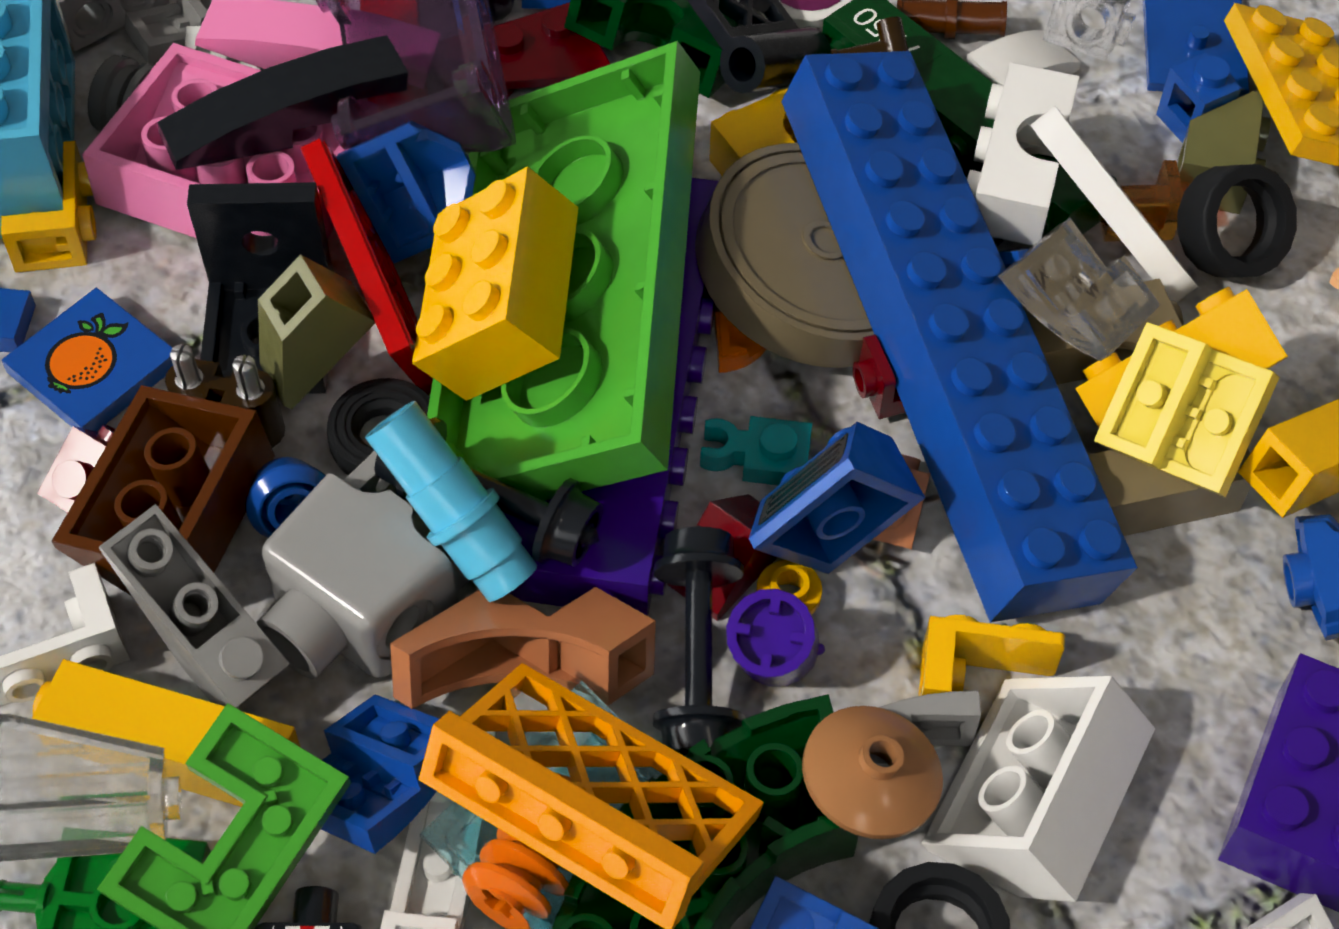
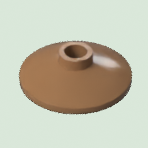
[802,706,943,840]

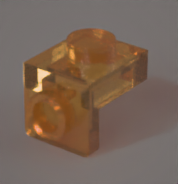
[1101,160,1189,242]

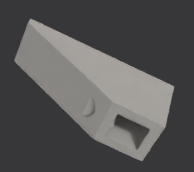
[99,504,290,709]

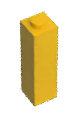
[1238,399,1339,518]
[32,659,301,807]

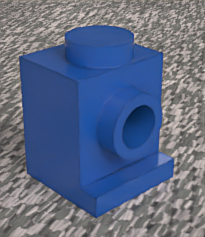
[1156,52,1242,143]

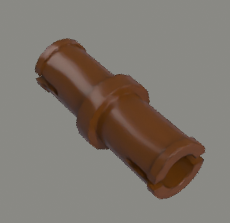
[897,0,1007,39]

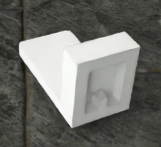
[0,563,130,706]

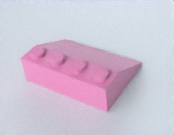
[82,43,379,239]

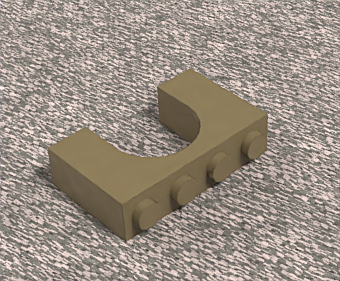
[1022,278,1251,536]

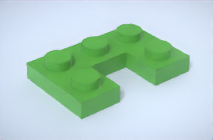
[97,703,351,929]

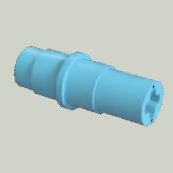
[365,401,537,602]

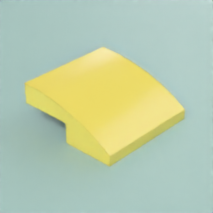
[1094,322,1280,498]

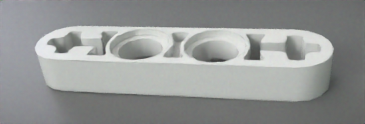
[1031,106,1198,302]

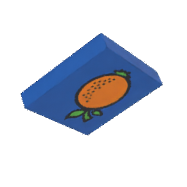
[1,287,173,431]

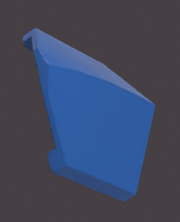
[337,121,476,263]

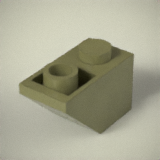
[1171,91,1271,214]
[258,254,375,409]

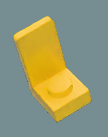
[1,140,97,273]
[918,615,1065,696]

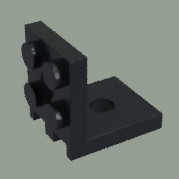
[187,182,334,394]

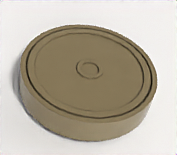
[695,143,874,368]

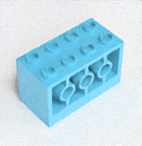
[0,0,75,239]

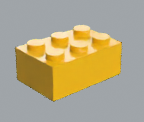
[412,166,579,401]

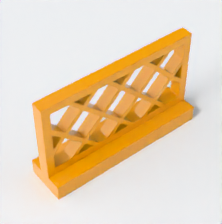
[418,663,764,929]

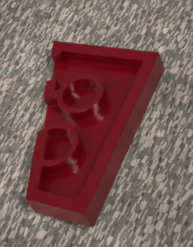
[428,2,610,102]

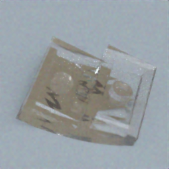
[998,218,1161,361]

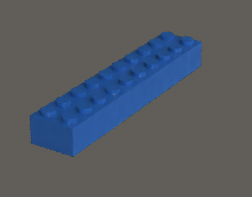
[781,51,1138,623]

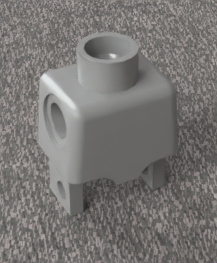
[257,451,470,679]

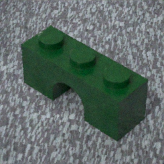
[564,0,738,98]

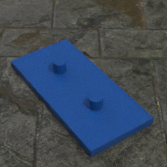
[1143,0,1249,97]

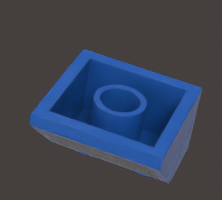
[749,422,925,574]

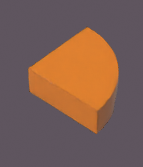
[714,312,767,373]

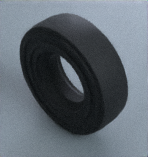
[327,378,430,475]

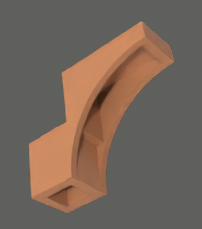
[390,587,656,709]

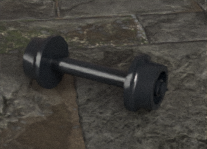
[374,417,603,567]
[653,525,745,757]

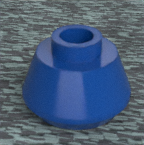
[246,457,326,538]

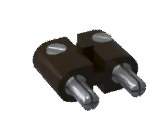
[165,344,285,448]

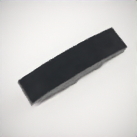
[158,35,408,170]

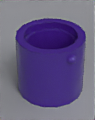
[726,589,825,687]

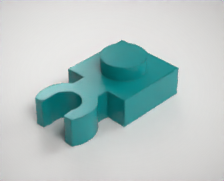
[700,416,812,485]

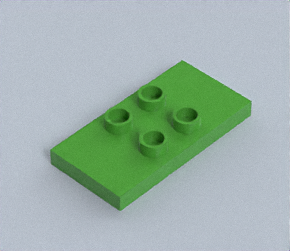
[427,41,700,501]

